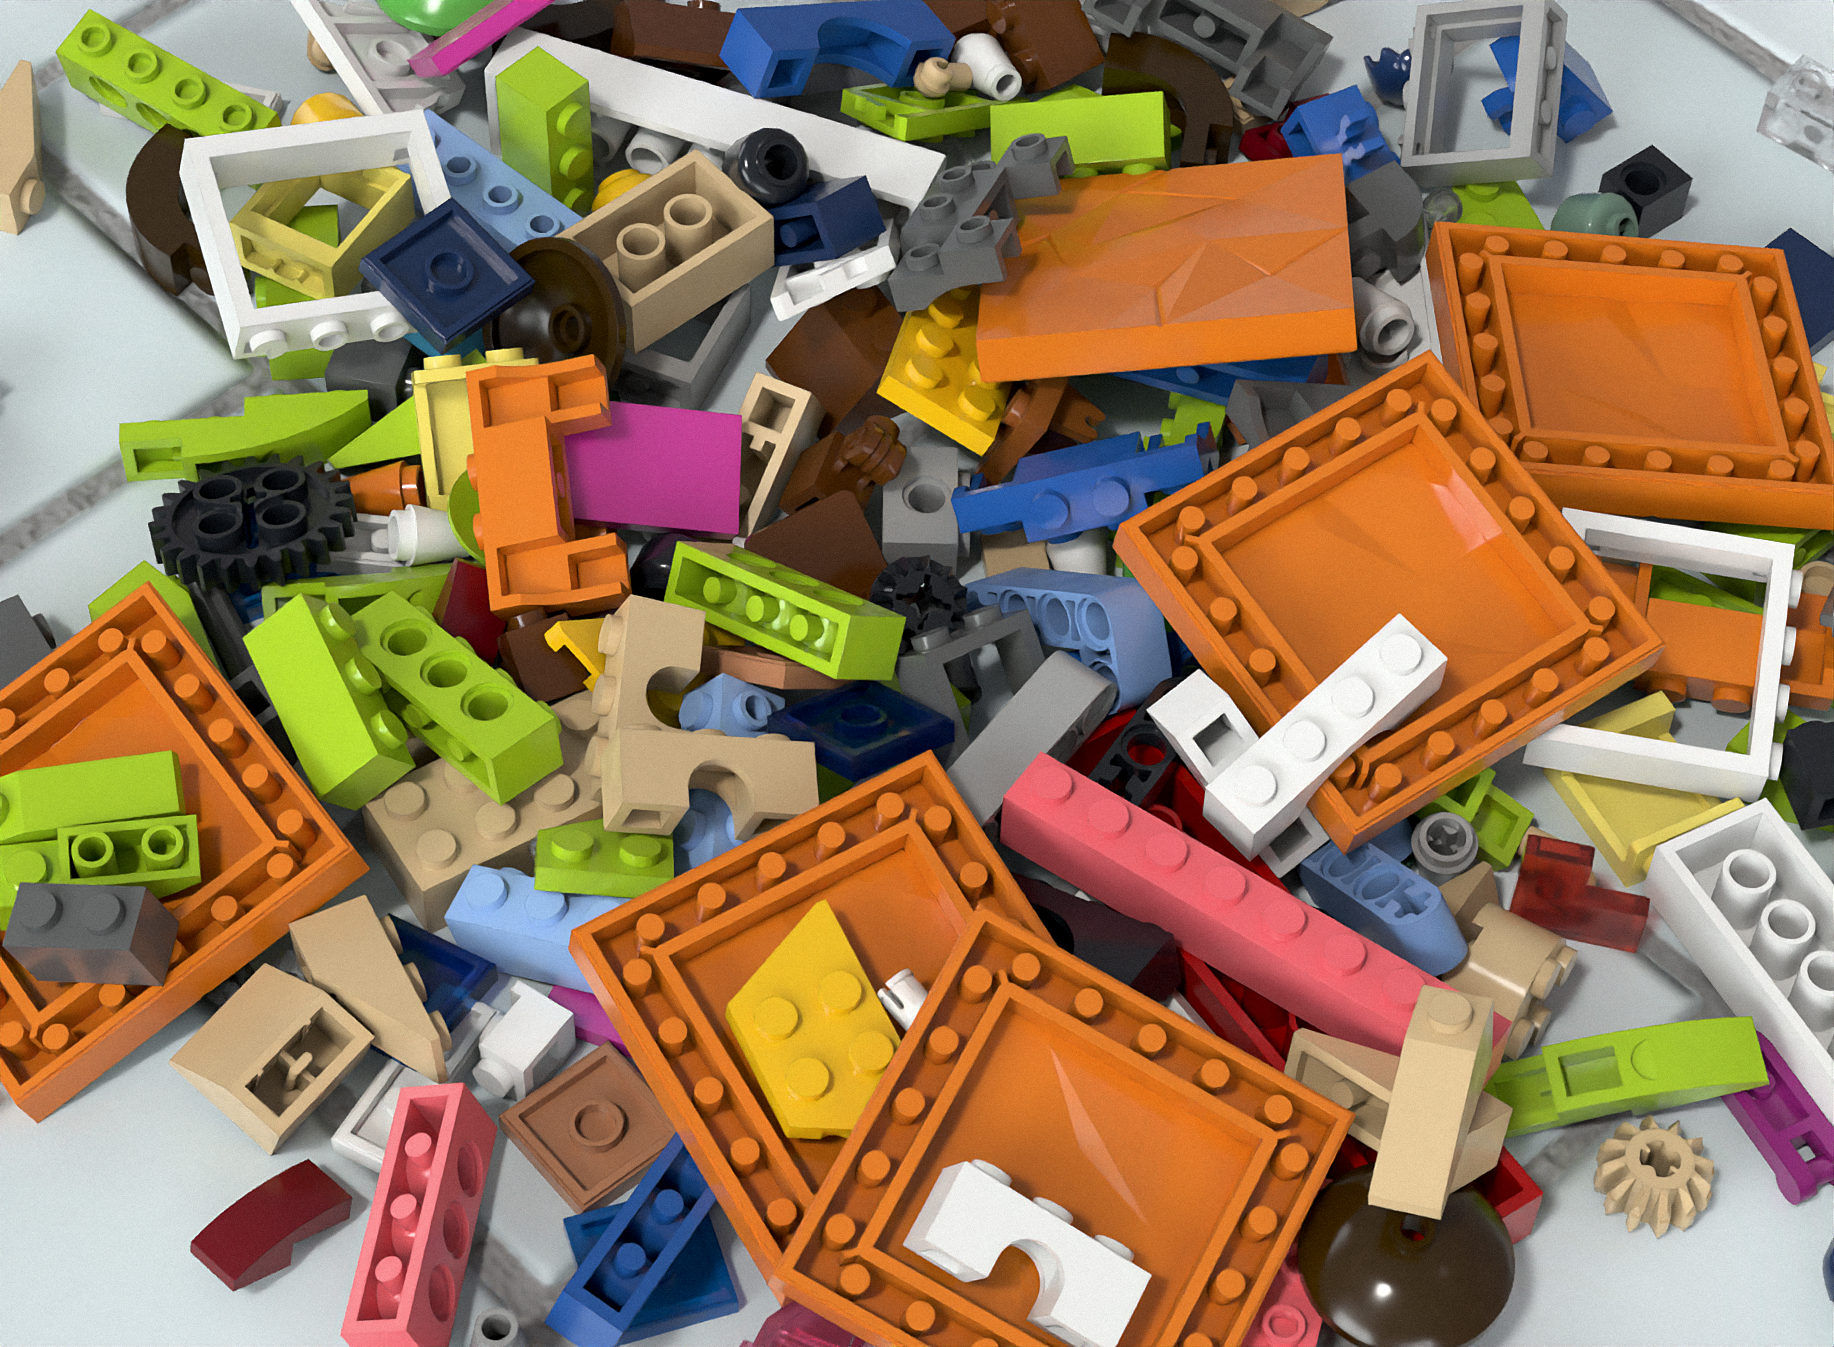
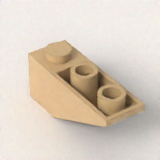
[288,894,453,1084]

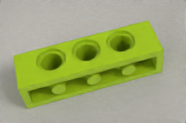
[55,8,282,191]
[664,541,906,680]
[350,590,564,806]

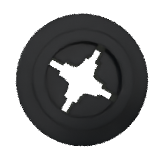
[869,555,969,653]

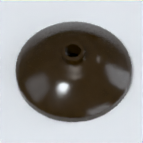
[482,237,626,393]
[1297,1162,1515,1347]

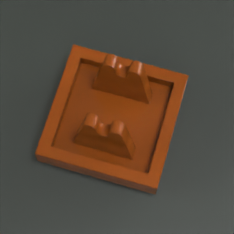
[973,376,1105,487]

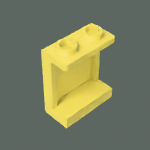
[411,348,539,512]
[1543,690,1746,888]

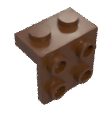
[744,490,926,605]

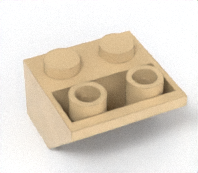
[168,963,375,1156]

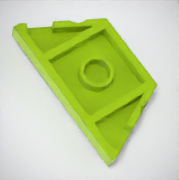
[840,83,1030,143]

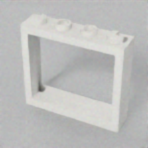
[179,109,451,360]
[1522,507,1803,803]

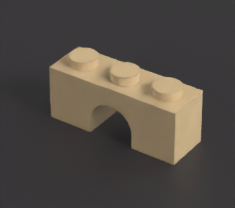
[584,594,706,803]
[600,724,819,841]

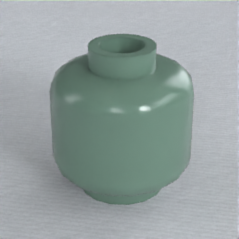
[1550,192,1639,237]

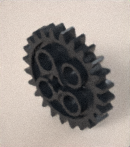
[148,453,358,593]

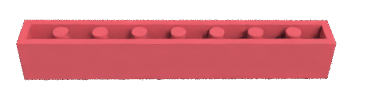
[1000,751,1512,1090]

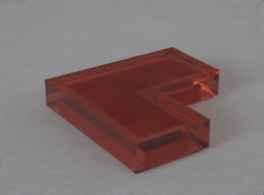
[1507,834,1650,953]

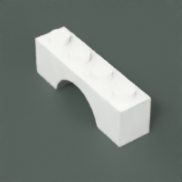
[1202,613,1448,861]

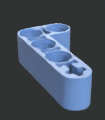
[964,567,1172,715]
[1294,816,1468,976]

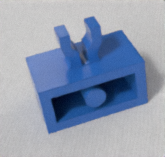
[1481,35,1613,144]
[1280,85,1401,223]

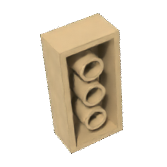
[362,689,603,936]

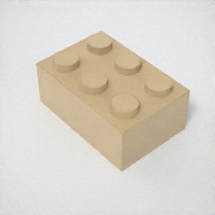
[555,149,774,355]

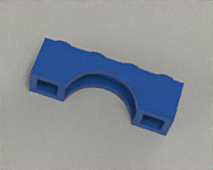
[719,0,956,99]

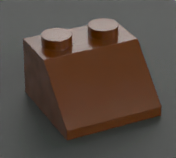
[610,0,737,88]
[765,285,907,440]

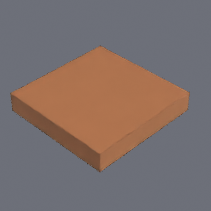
[699,645,872,689]
[498,1040,676,1222]

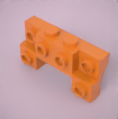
[465,354,632,622]
[1595,555,1834,713]

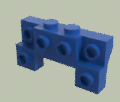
[951,421,1220,544]

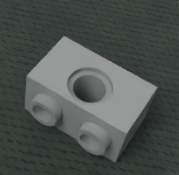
[882,446,970,577]

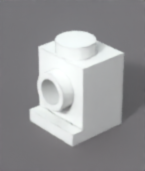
[473,980,576,1102]

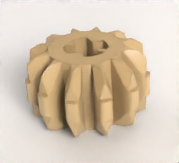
[1593,1114,1715,1239]

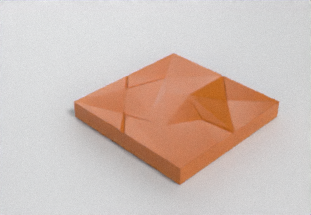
[976,153,1357,383]
[1425,221,1834,531]
[1112,349,1667,856]
[0,580,370,1124]
[568,749,1057,1307]
[766,902,1356,1347]

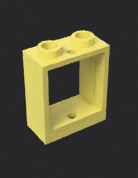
[229,166,415,300]

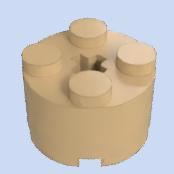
[1441,902,1578,1061]

